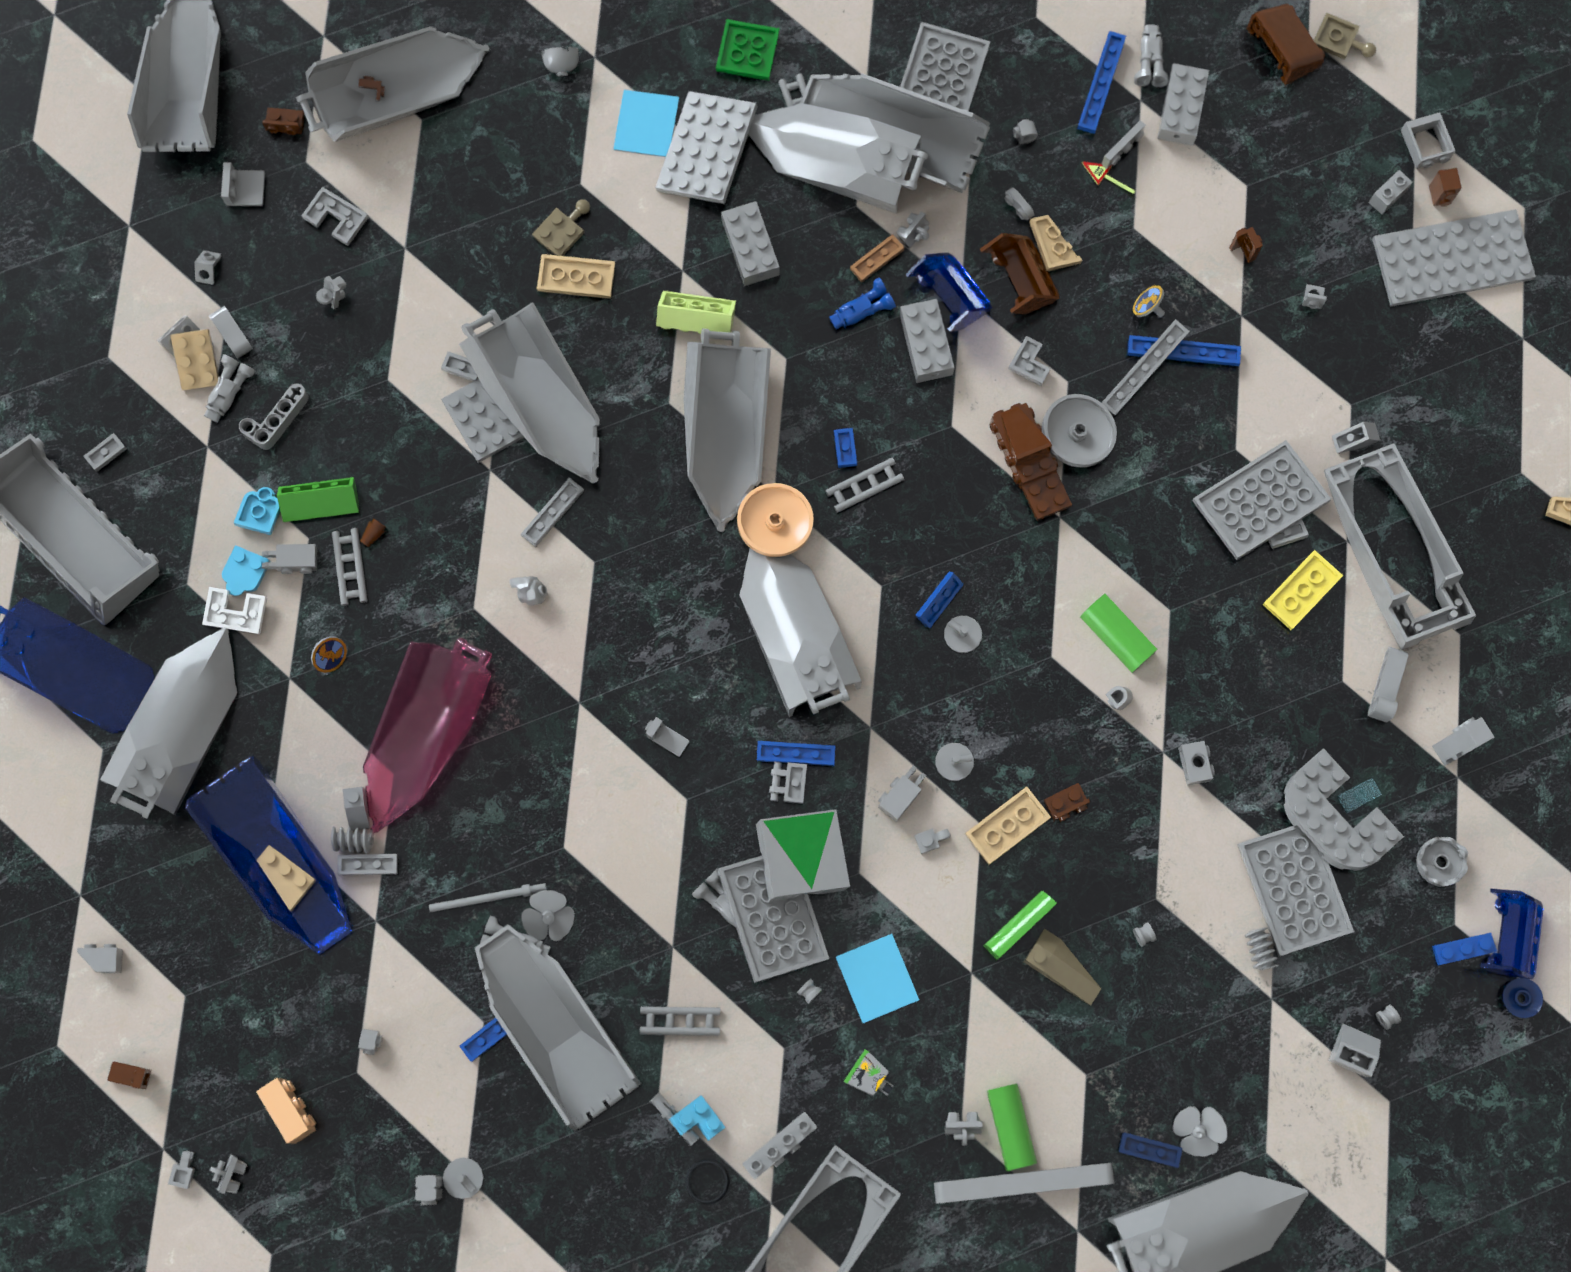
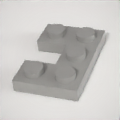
[301,187,369,246]

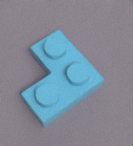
[669,1095,726,1141]

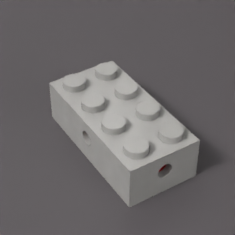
[1157,63,1209,146]
[721,201,779,286]
[899,299,954,383]

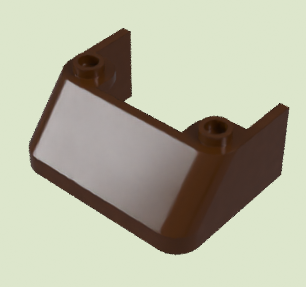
[980,233,1059,314]

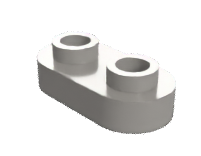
[1005,187,1034,220]

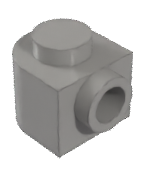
[1013,119,1038,144]
[1105,686,1133,710]
[358,1029,383,1055]

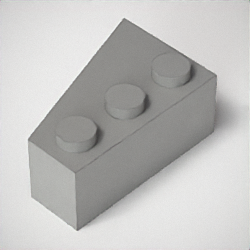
[1432,717,1494,766]

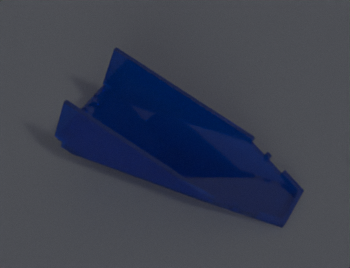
[185,755,352,954]

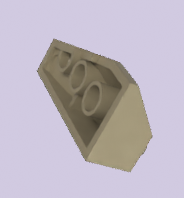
[1023,929,1101,1006]

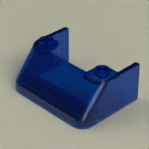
[906,252,992,332]
[1480,889,1543,980]

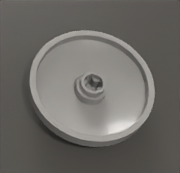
[1042,394,1117,467]

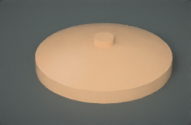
[737,483,813,557]

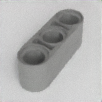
[209,306,253,359]

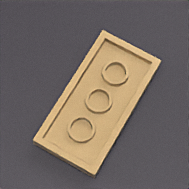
[537,254,615,299]
[965,787,1051,865]

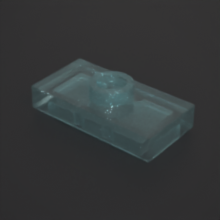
[1337,778,1382,813]

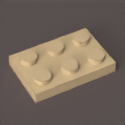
[170,329,219,391]

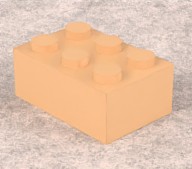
[256,1078,316,1144]

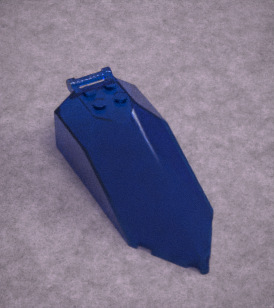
[0,597,155,733]

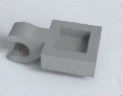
[914,828,950,854]
[168,1151,195,1189]

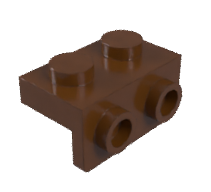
[1229,227,1263,263]

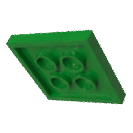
[716,19,779,80]

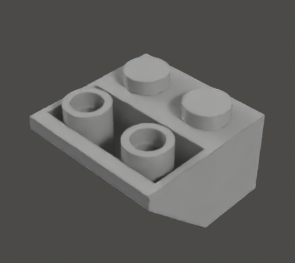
[1328,1024,1381,1077]

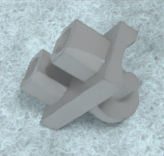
[897,212,929,249]
[316,276,346,309]
[945,1112,983,1146]
[210,1154,247,1194]

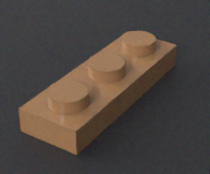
[850,234,904,283]

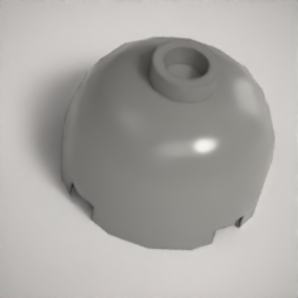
[542,47,579,76]

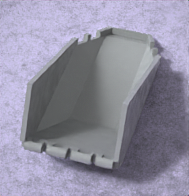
[127,0,221,152]
[801,74,990,193]
[475,925,641,1131]

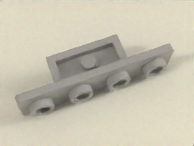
[743,1112,817,1179]

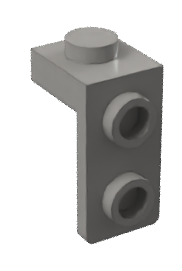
[645,717,689,757]

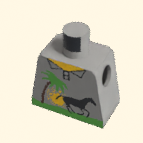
[843,1049,894,1096]

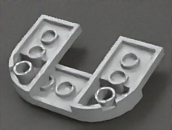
[1284,748,1404,871]

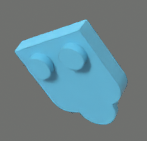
[234,487,280,535]
[222,545,271,596]

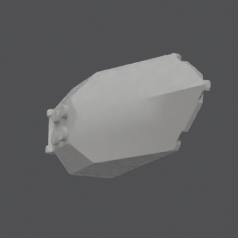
[296,27,489,142]
[749,103,928,213]
[459,303,599,483]
[684,328,771,532]
[739,548,862,717]
[100,628,237,819]
[1107,1171,1308,1272]

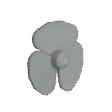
[521,890,575,941]
[1173,1106,1227,1157]

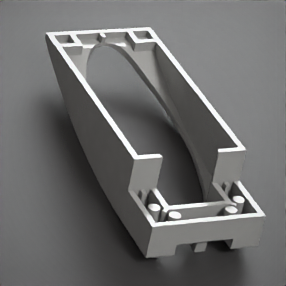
[1324,444,1476,650]
[745,1145,901,1272]

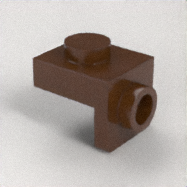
[359,76,385,101]

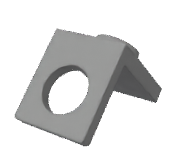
[195,251,221,285]
[1303,284,1327,309]

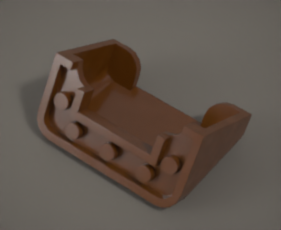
[1246,4,1325,86]

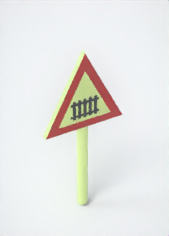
[1082,162,1135,194]

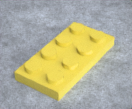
[1263,550,1343,630]

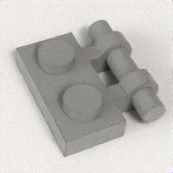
[769,762,807,804]

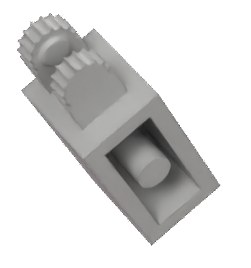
[262,544,317,574]
[878,765,927,822]

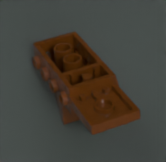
[989,403,1072,521]

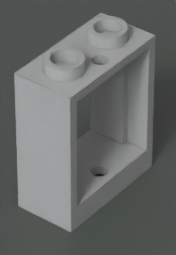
[1401,112,1455,169]

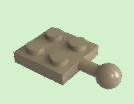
[1314,12,1376,60]
[532,199,590,256]

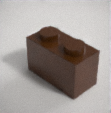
[1429,168,1462,207]

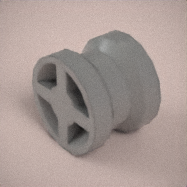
[1133,922,1156,947]
[797,979,822,1004]
[1376,1005,1401,1030]

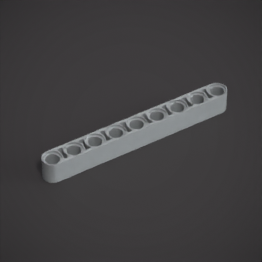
[934,1163,1115,1203]

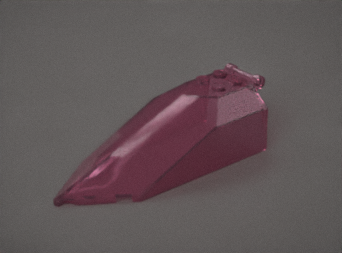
[363,638,492,833]

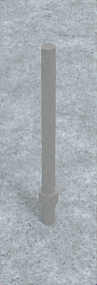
[429,883,547,912]

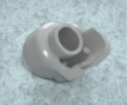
[510,576,547,606]

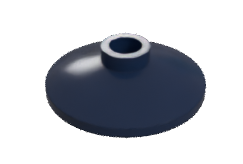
[1503,978,1543,1018]

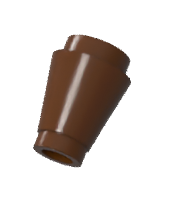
[360,518,386,547]

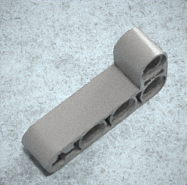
[239,384,309,450]
[1368,647,1408,722]

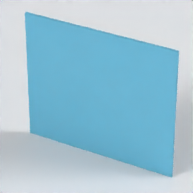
[613,90,679,157]
[836,934,919,1023]

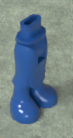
[829,277,896,329]

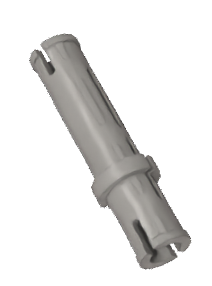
[650,1093,700,1146]

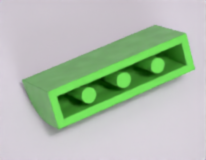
[277,477,359,522]
[1080,593,1157,673]
[983,891,1057,960]
[987,1083,1037,1171]

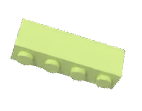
[656,291,736,334]

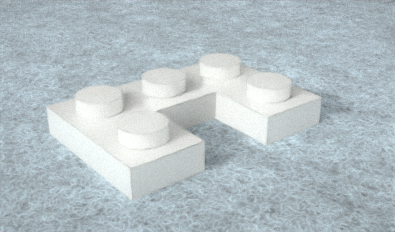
[202,587,267,634]

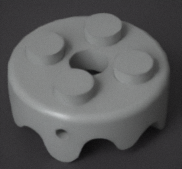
[1416,837,1468,887]

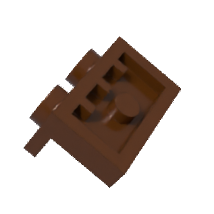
[262,108,305,135]
[1043,783,1091,822]

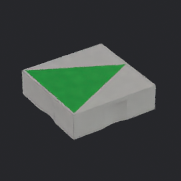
[756,810,850,901]

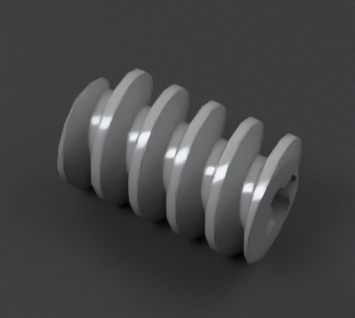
[331,826,374,854]
[1245,927,1279,971]

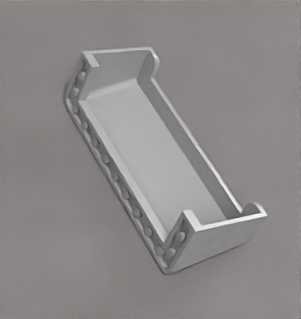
[0,434,159,625]

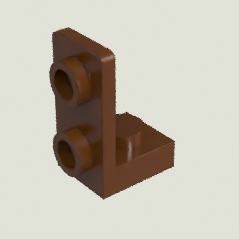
[107,1061,152,1090]

